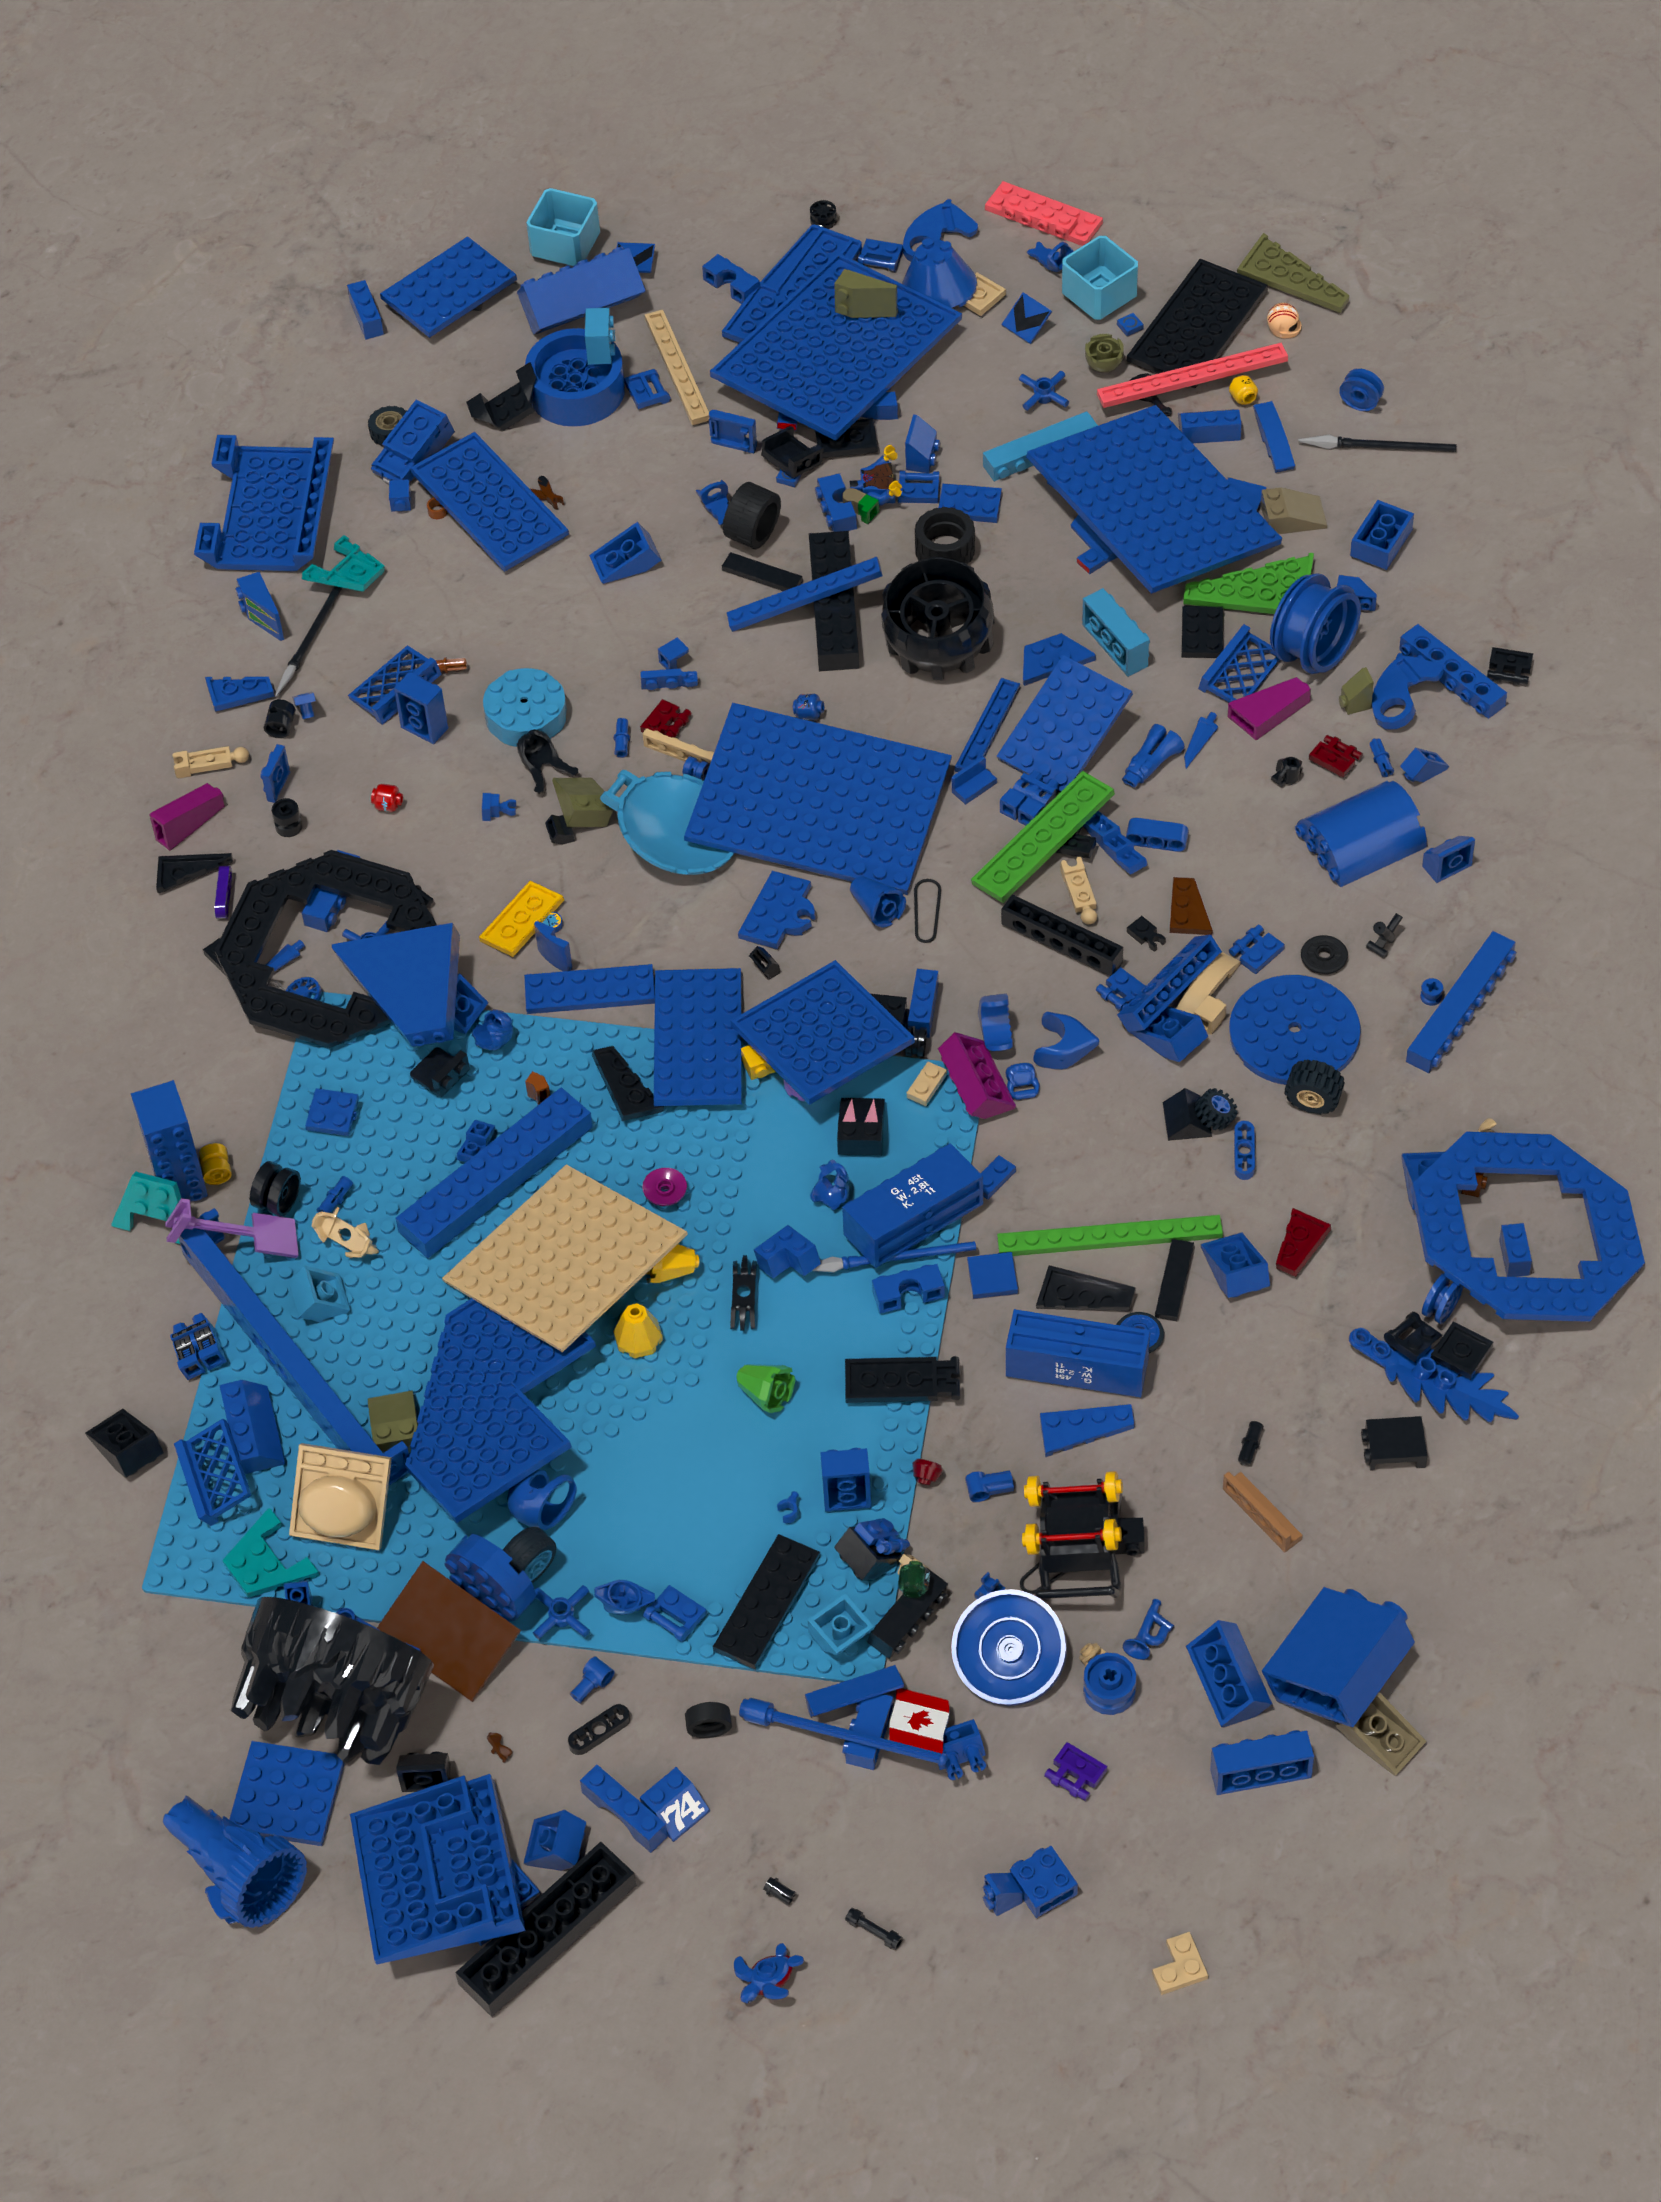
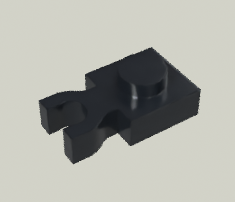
[1127,916,1166,952]

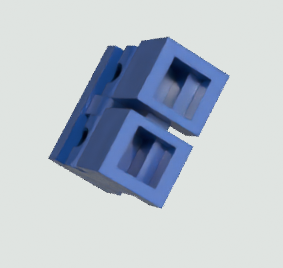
[1000,770,1059,826]

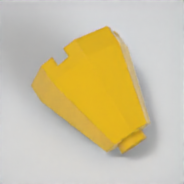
[646,1244,699,1283]
[614,1303,663,1358]

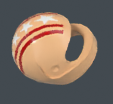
[1267,303,1301,339]

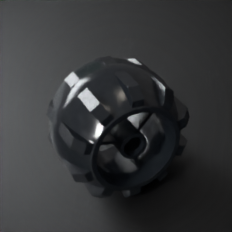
[881,557,995,680]

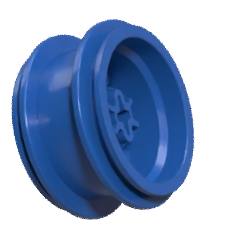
[1270,573,1361,674]

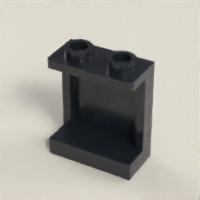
[761,426,823,478]
[1361,1416,1428,1471]

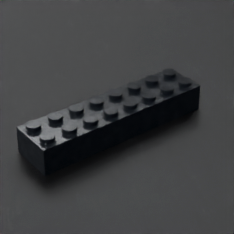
[809,531,859,672]
[455,1841,636,2017]

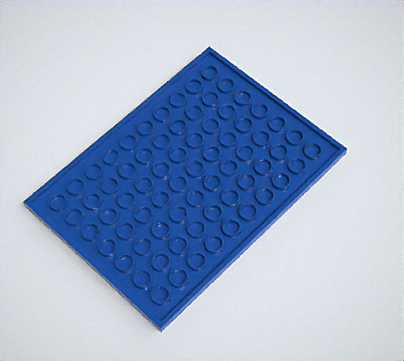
[710,253,962,441]
[1026,405,1282,594]
[684,702,952,895]

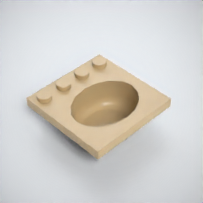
[289,1443,392,1550]

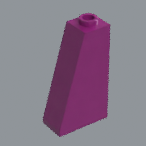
[1228,677,1311,740]
[149,783,225,851]

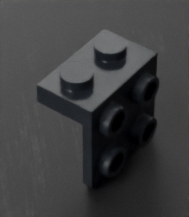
[410,1047,470,1098]

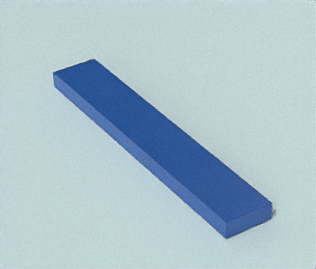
[955,678,1020,772]

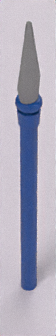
[812,1241,976,1272]

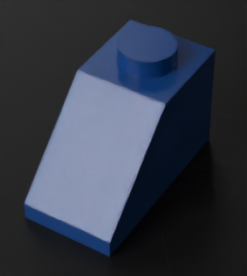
[1400,747,1449,782]

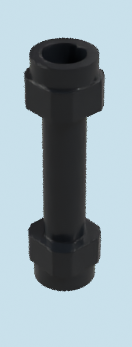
[845,1908,903,1950]

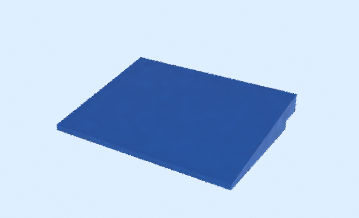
[350,1774,526,1965]

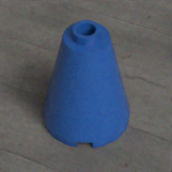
[850,876,906,928]

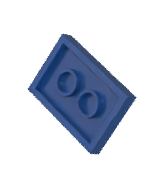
[938,483,1002,523]

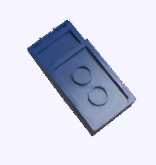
[371,399,455,483]

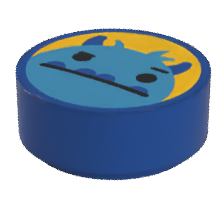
[543,912,563,933]

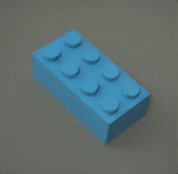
[1082,588,1150,677]

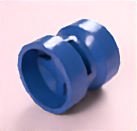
[682,756,710,781]

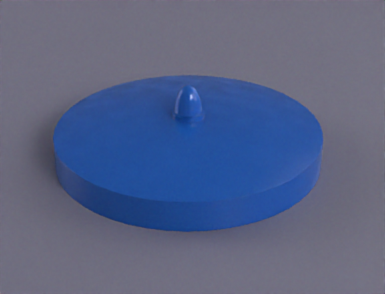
[951,1590,1067,1706]

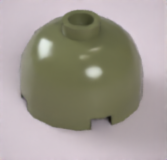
[1085,334,1124,372]

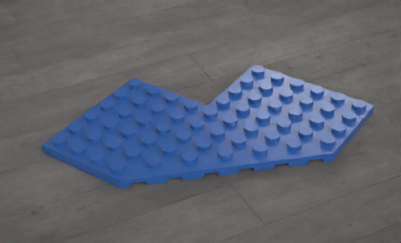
[405,1298,596,1524]

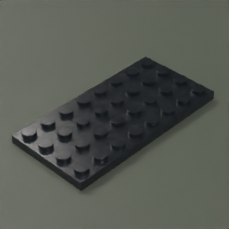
[1127,259,1268,388]

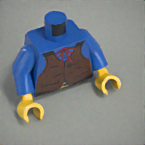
[849,445,902,506]

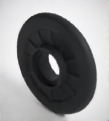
[1301,935,1348,974]

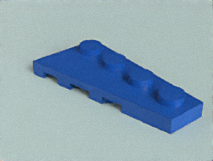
[1040,1404,1134,1457]

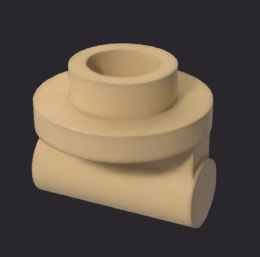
[1079,1643,1106,1667]

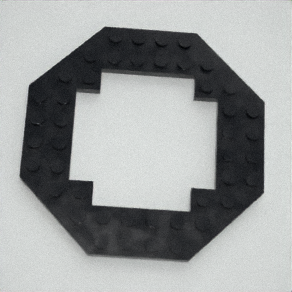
[215,850,437,1048]

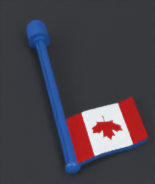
[739,1688,950,1766]

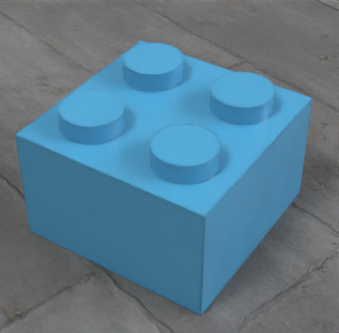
[585,308,616,365]

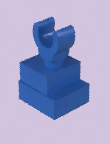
[482,793,516,821]
[975,1572,1005,1599]

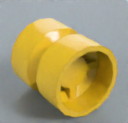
[199,1143,232,1185]

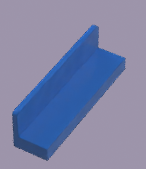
[805,1665,904,1717]

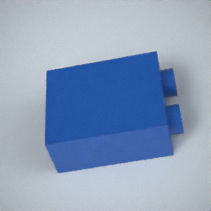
[1262,1587,1415,1728]

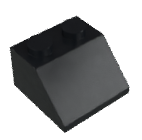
[834,1527,902,1580]
[396,1751,451,1792]

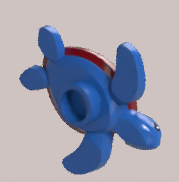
[734,1943,804,2003]

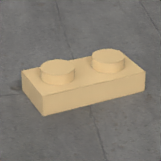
[907,1062,947,1106]

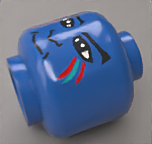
[793,694,825,721]

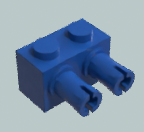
[937,1719,986,1780]

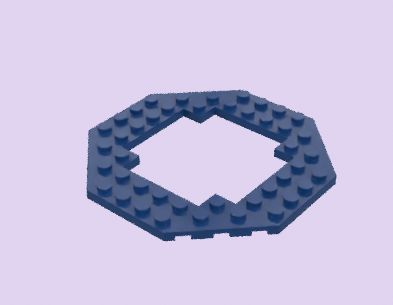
[1411,1131,1645,1322]

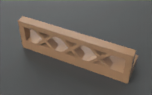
[1223,1472,1303,1553]

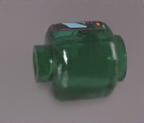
[898,1561,930,1598]

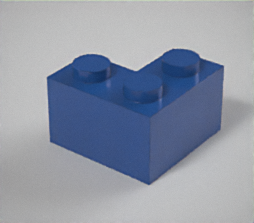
[754,1225,821,1278]

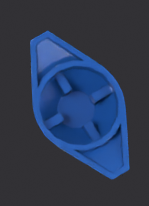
[594,1580,655,1615]

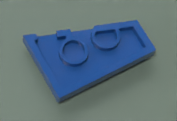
[205,677,275,712]

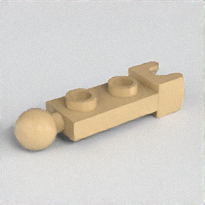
[172,746,249,778]
[1060,857,1097,925]

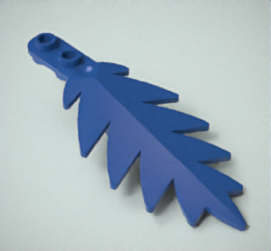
[1349,1328,1519,1422]

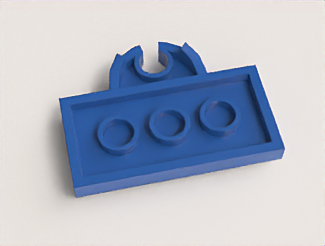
[738,871,816,949]

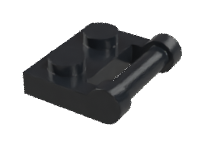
[1384,1311,1443,1362]

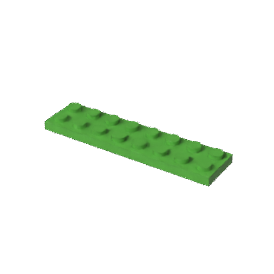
[971,771,1115,903]

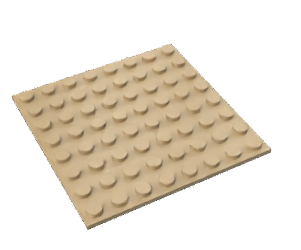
[442,1164,688,1352]

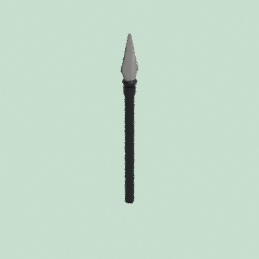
[1298,434,1457,452]
[275,586,342,697]

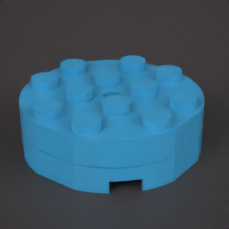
[483,668,567,747]

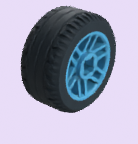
[503,1527,556,1583]

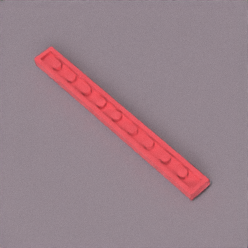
[1097,343,1288,408]

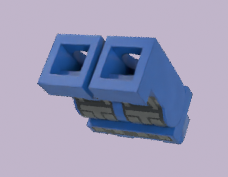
[170,1313,227,1380]

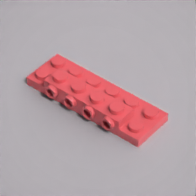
[985,181,1103,246]

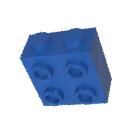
[1010,1846,1078,1918]

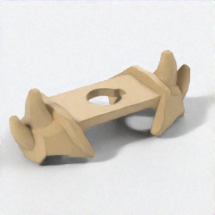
[312,1207,379,1258]

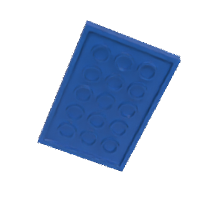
[380,236,517,338]
[997,655,1133,793]

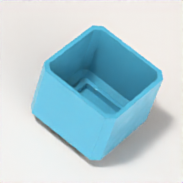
[526,188,600,266]
[1062,236,1138,320]

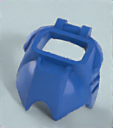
[810,1159,849,1210]

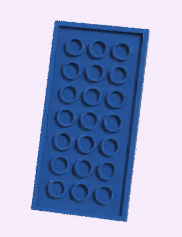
[411,432,569,572]
[654,968,742,1106]

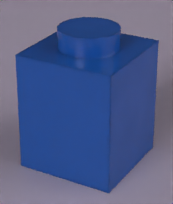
[389,479,411,512]

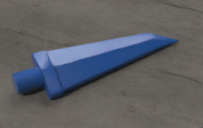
[1184,712,1218,769]
[266,940,305,971]

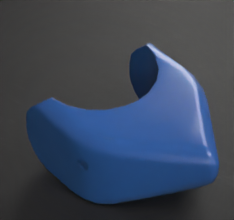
[978,993,1013,1051]
[1033,1012,1099,1070]

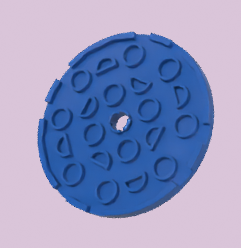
[1229,975,1360,1085]

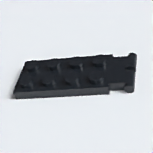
[845,1356,961,1403]

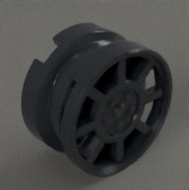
[810,200,837,229]
[905,1026,927,1058]

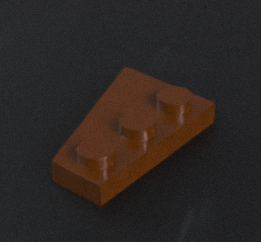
[1170,877,1213,935]

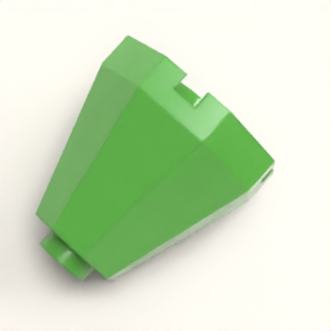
[736,1364,796,1413]

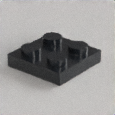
[1430,1321,1494,1380]

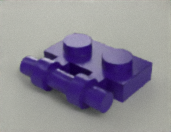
[1044,1742,1107,1801]

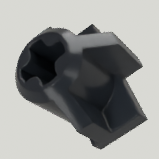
[1271,757,1302,787]

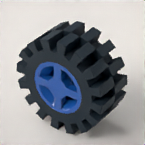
[1195,1088,1238,1131]

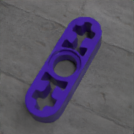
[215,866,232,919]

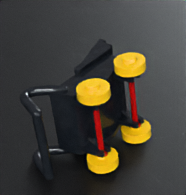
[1022,1471,1123,1602]

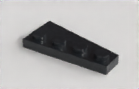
[592,1046,664,1121]
[1036,1265,1136,1311]

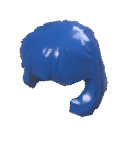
[471,1009,513,1051]

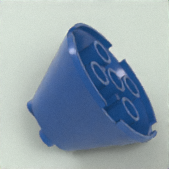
[902,238,977,308]

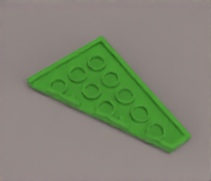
[1183,553,1314,614]

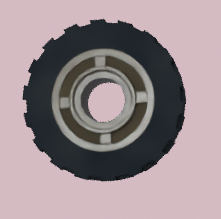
[368,406,408,446]

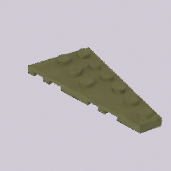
[1237,233,1349,313]

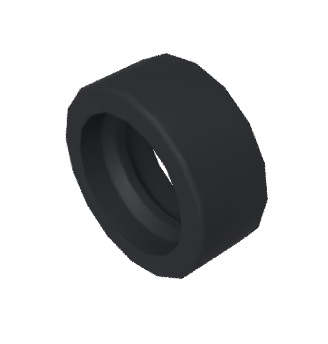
[685,1702,732,1738]

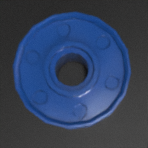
[1339,369,1384,411]
[1422,1273,1463,1324]

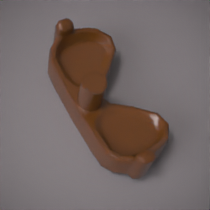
[487,1732,512,1763]

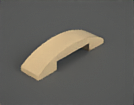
[1176,952,1241,1014]

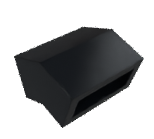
[545,815,575,845]
[749,946,780,980]

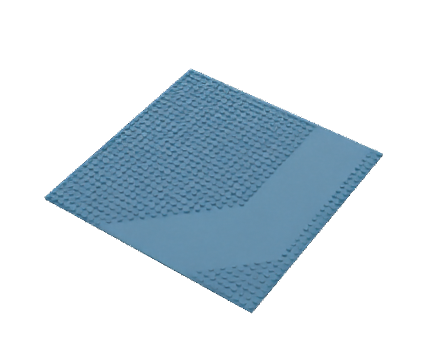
[142,992,979,1683]

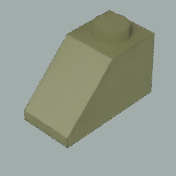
[1339,667,1374,715]

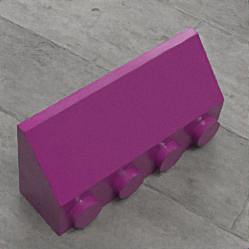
[938,1032,1016,1119]

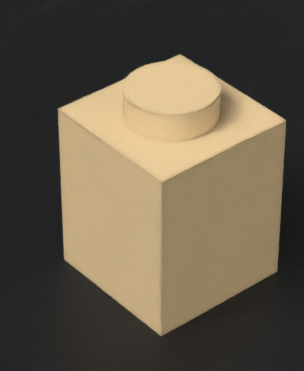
[1194,995,1226,1035]

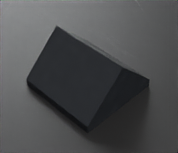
[1163,1088,1212,1141]

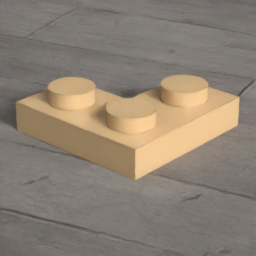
[1152,1932,1208,1995]

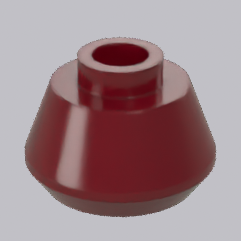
[912,1459,943,1486]

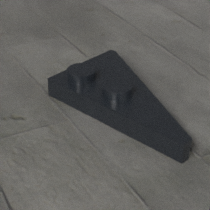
[156,853,233,893]

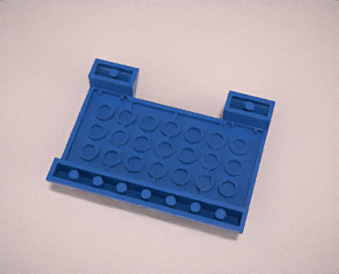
[194,435,334,571]

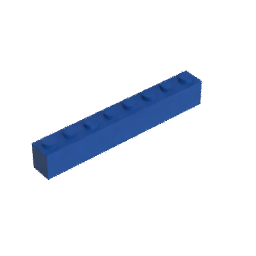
[1406,931,1516,1073]

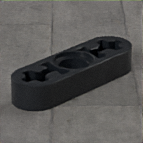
[568,1704,630,1755]

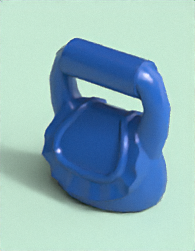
[1006,1063,1040,1100]

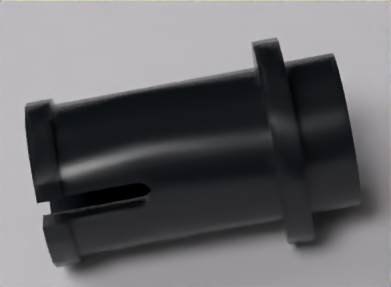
[763,1877,796,1906]

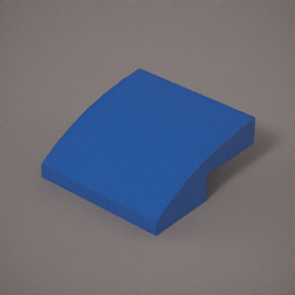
[534,921,572,971]

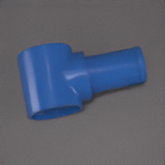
[570,1656,615,1703]

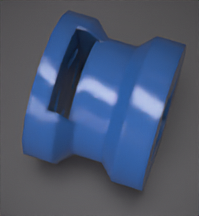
[1420,978,1443,1006]

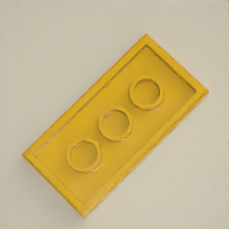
[479,881,564,957]

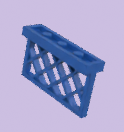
[1198,624,1280,703]
[348,645,442,725]
[174,1419,252,1526]

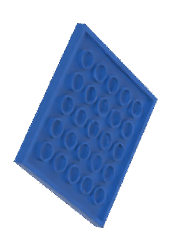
[731,960,915,1105]

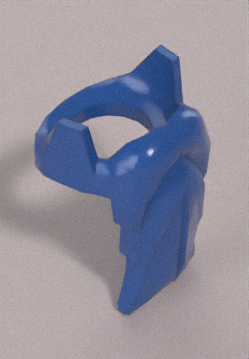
[1027,242,1074,272]
[696,480,728,525]

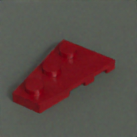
[1276,1208,1331,1277]

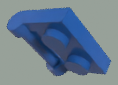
[858,238,903,272]
[624,369,671,409]
[898,471,939,504]
[643,1585,707,1642]

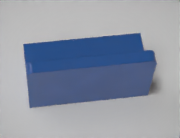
[952,756,997,805]

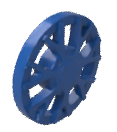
[286,977,321,1001]

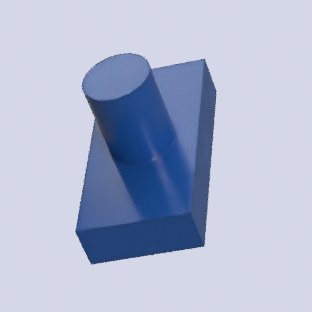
[292,692,316,719]

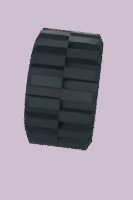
[1284,1060,1345,1115]

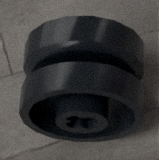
[249,1161,301,1217]

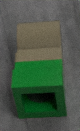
[843,488,879,524]

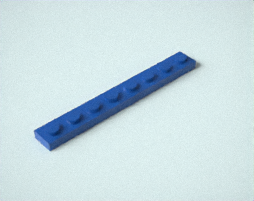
[727,557,883,632]

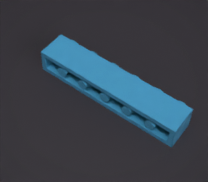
[983,411,1098,481]

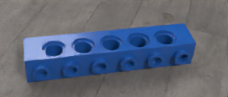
[1399,624,1507,719]
[1117,934,1222,1032]

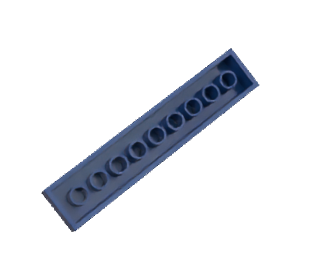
[396,1087,593,1259]

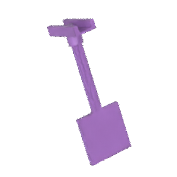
[165,1198,299,1258]

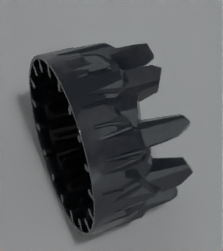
[231,1597,434,1765]

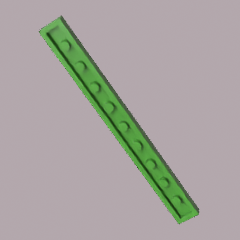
[997,1215,1223,1256]

